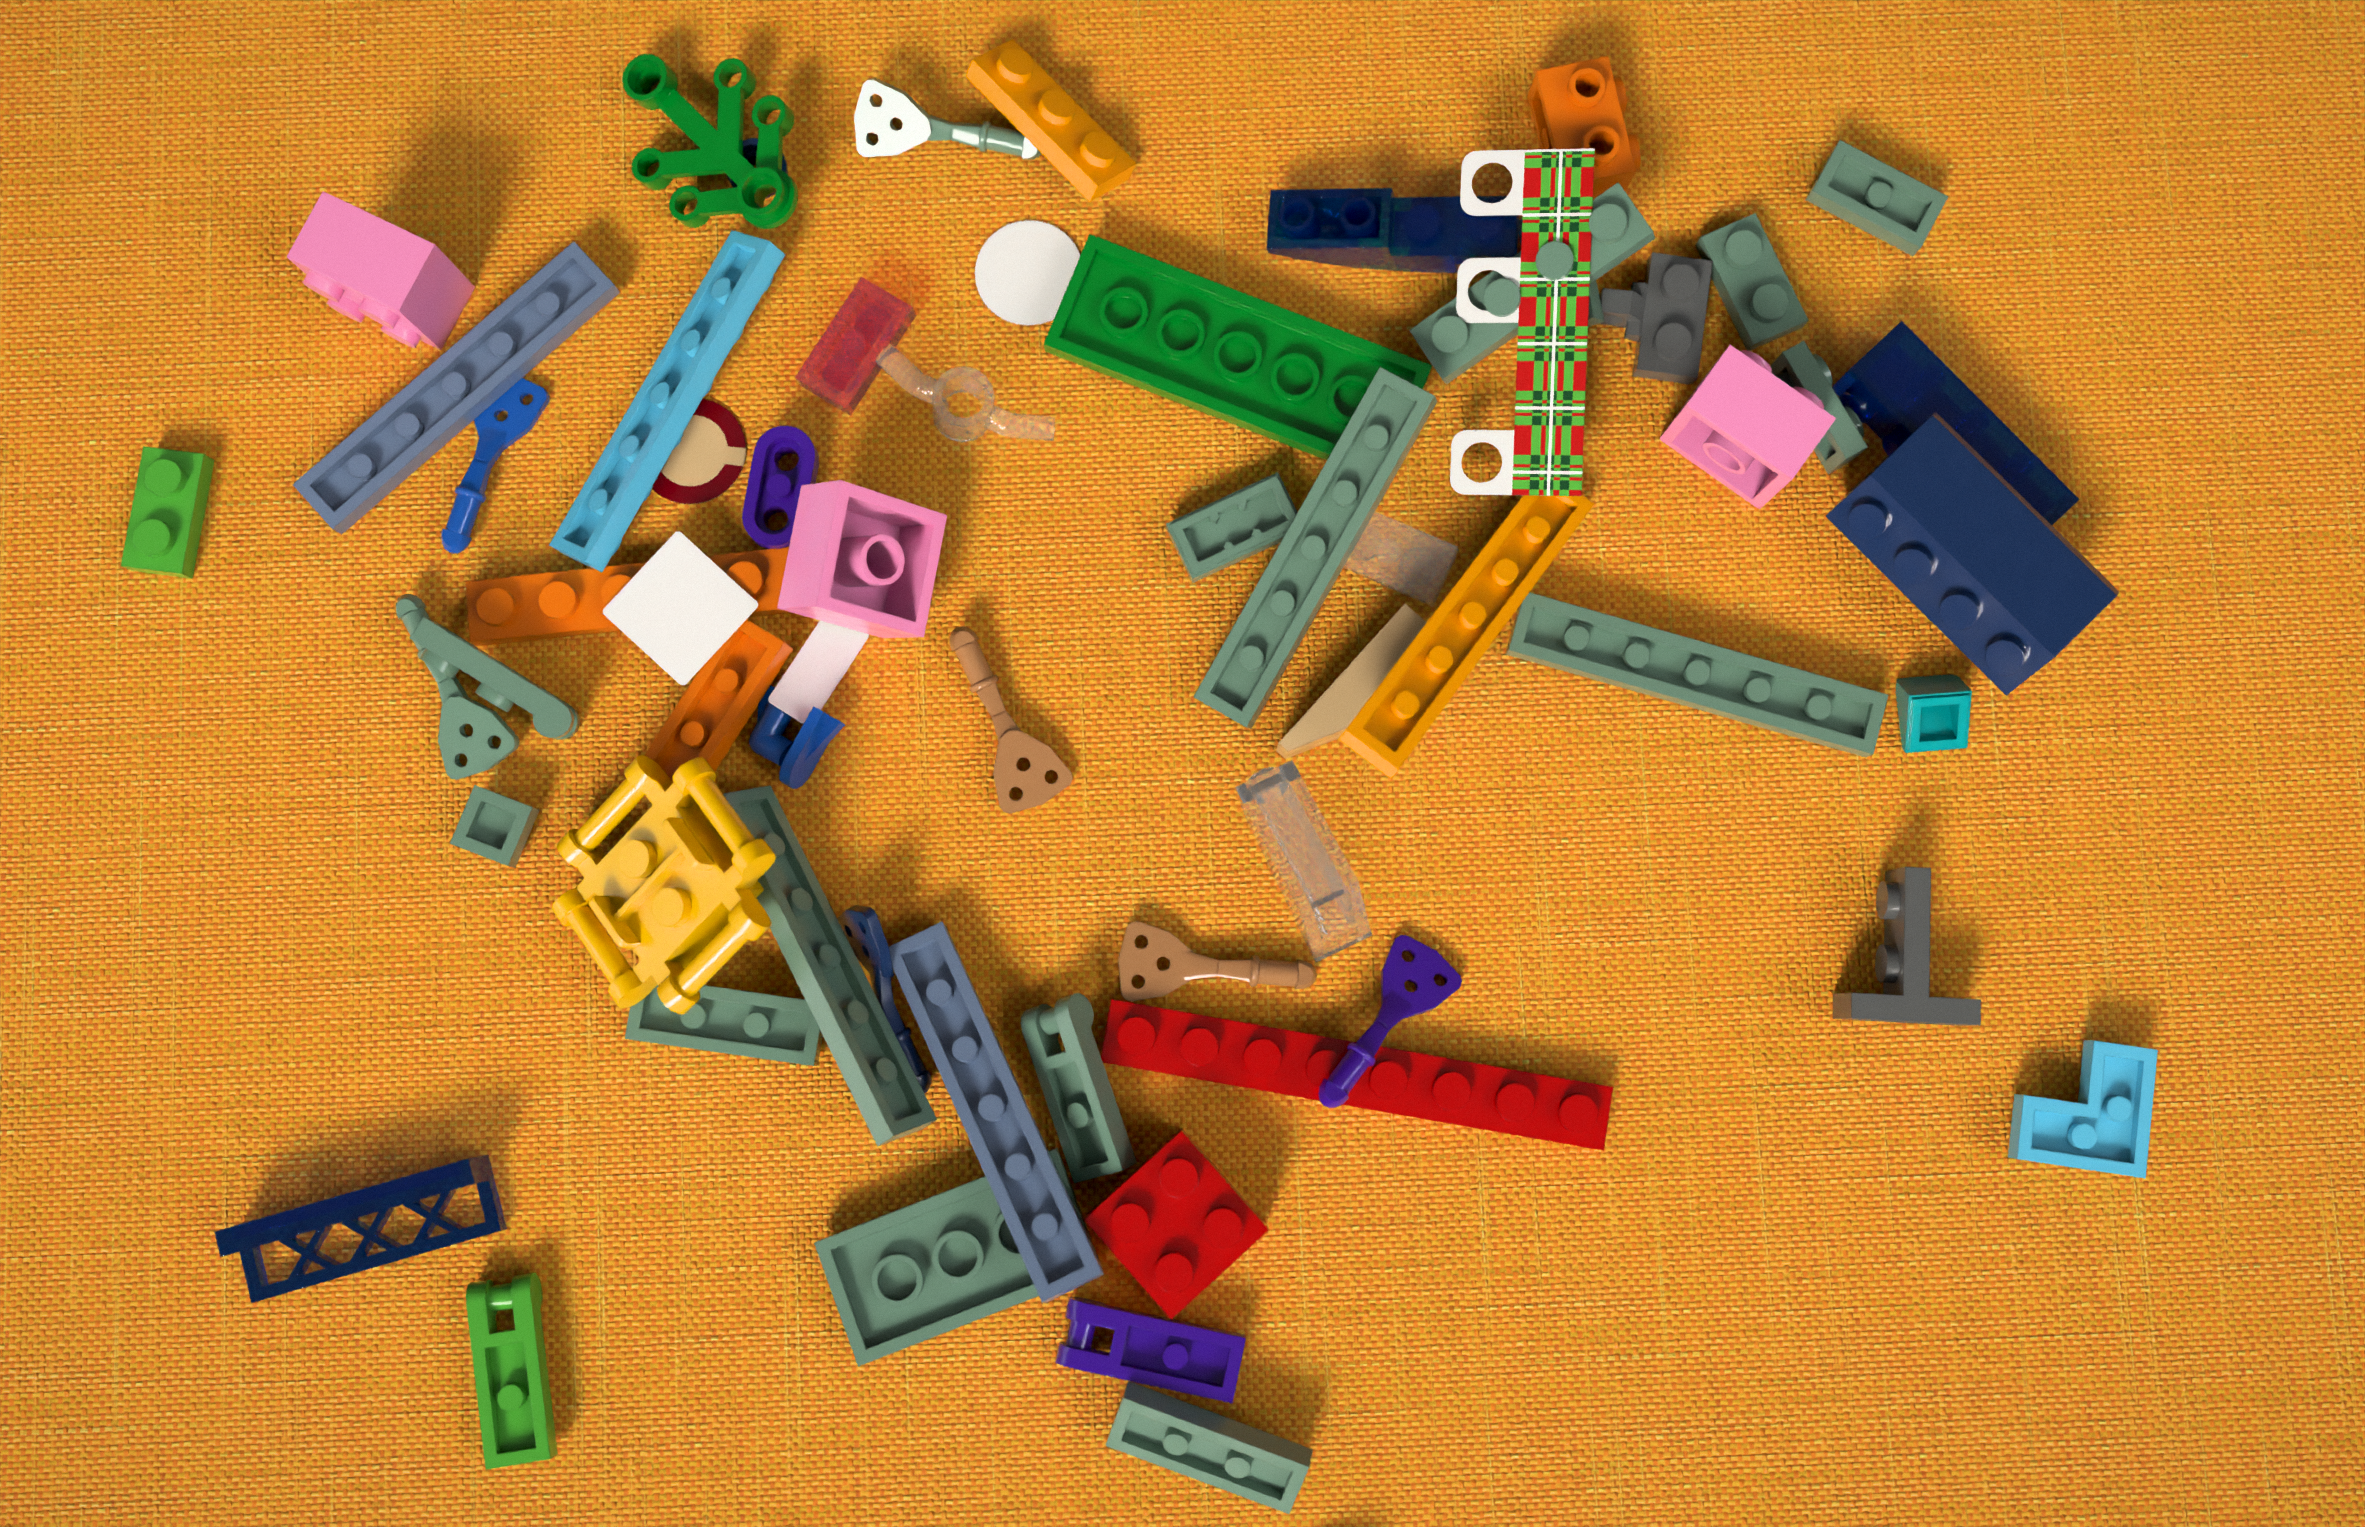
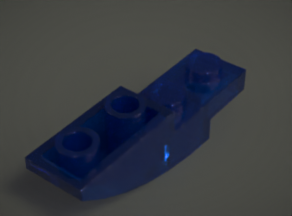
[1266,188,1519,273]

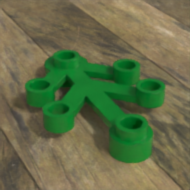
[622,54,798,229]

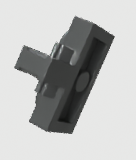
[1599,252,1713,385]

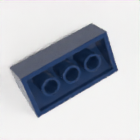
[1826,412,2119,695]

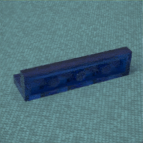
[215,1155,507,1303]

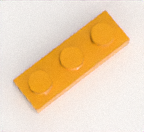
[965,39,1137,202]

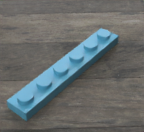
[549,230,785,572]

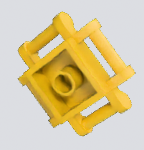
[552,755,776,1014]

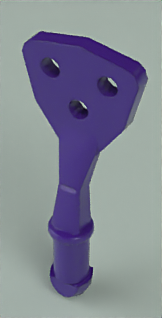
[1318,935,1462,1108]

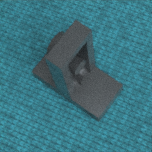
[1833,867,1981,1026]

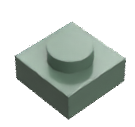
[450,785,540,868]

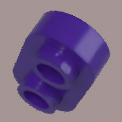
[742,426,819,549]

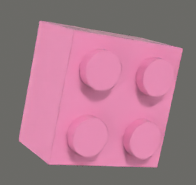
[287,191,475,350]
[1659,345,1836,509]
[777,480,947,638]

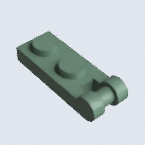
[410,617,580,740]
[1021,993,1137,1183]

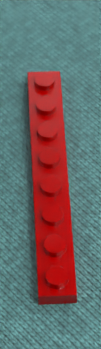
[1101,999,1613,1151]

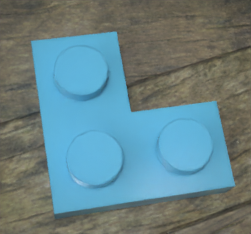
[2008,1040,2158,1178]

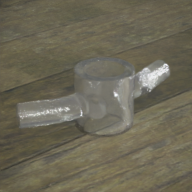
[875,344,1055,442]

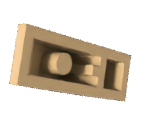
[1276,604,1427,759]

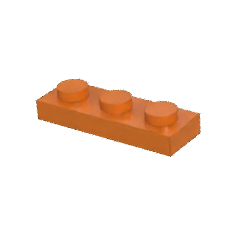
[644,619,793,783]

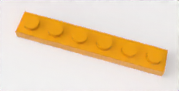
[1339,495,1594,779]

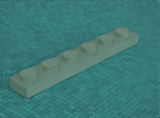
[1194,367,1437,729]
[1505,592,1888,758]
[723,785,937,1147]

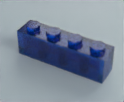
[1832,321,2080,525]

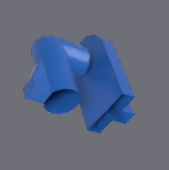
[749,685,845,789]

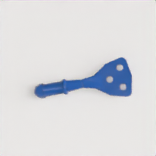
[441,378,550,554]

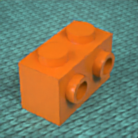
[1527,56,1641,200]

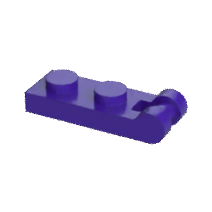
[1055,1297,1246,1403]

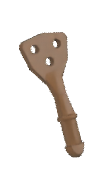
[950,626,1073,814]
[1118,921,1317,1002]

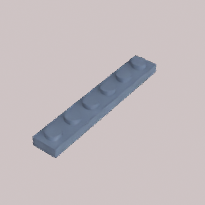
[292,241,620,534]
[889,922,1104,1303]

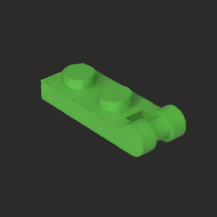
[466,1272,558,1470]

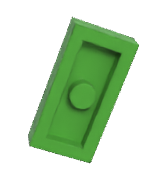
[121,446,215,579]

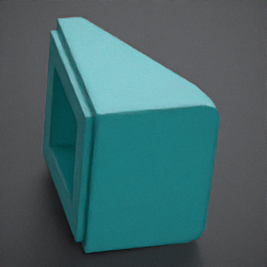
[1896,674,1972,753]

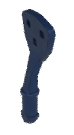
[837,905,932,1094]

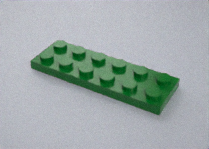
[1044,234,1432,460]

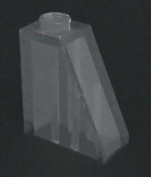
[1235,760,1372,962]

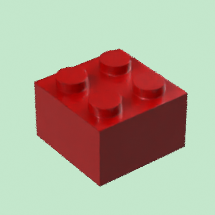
[1084,1128,1269,1320]

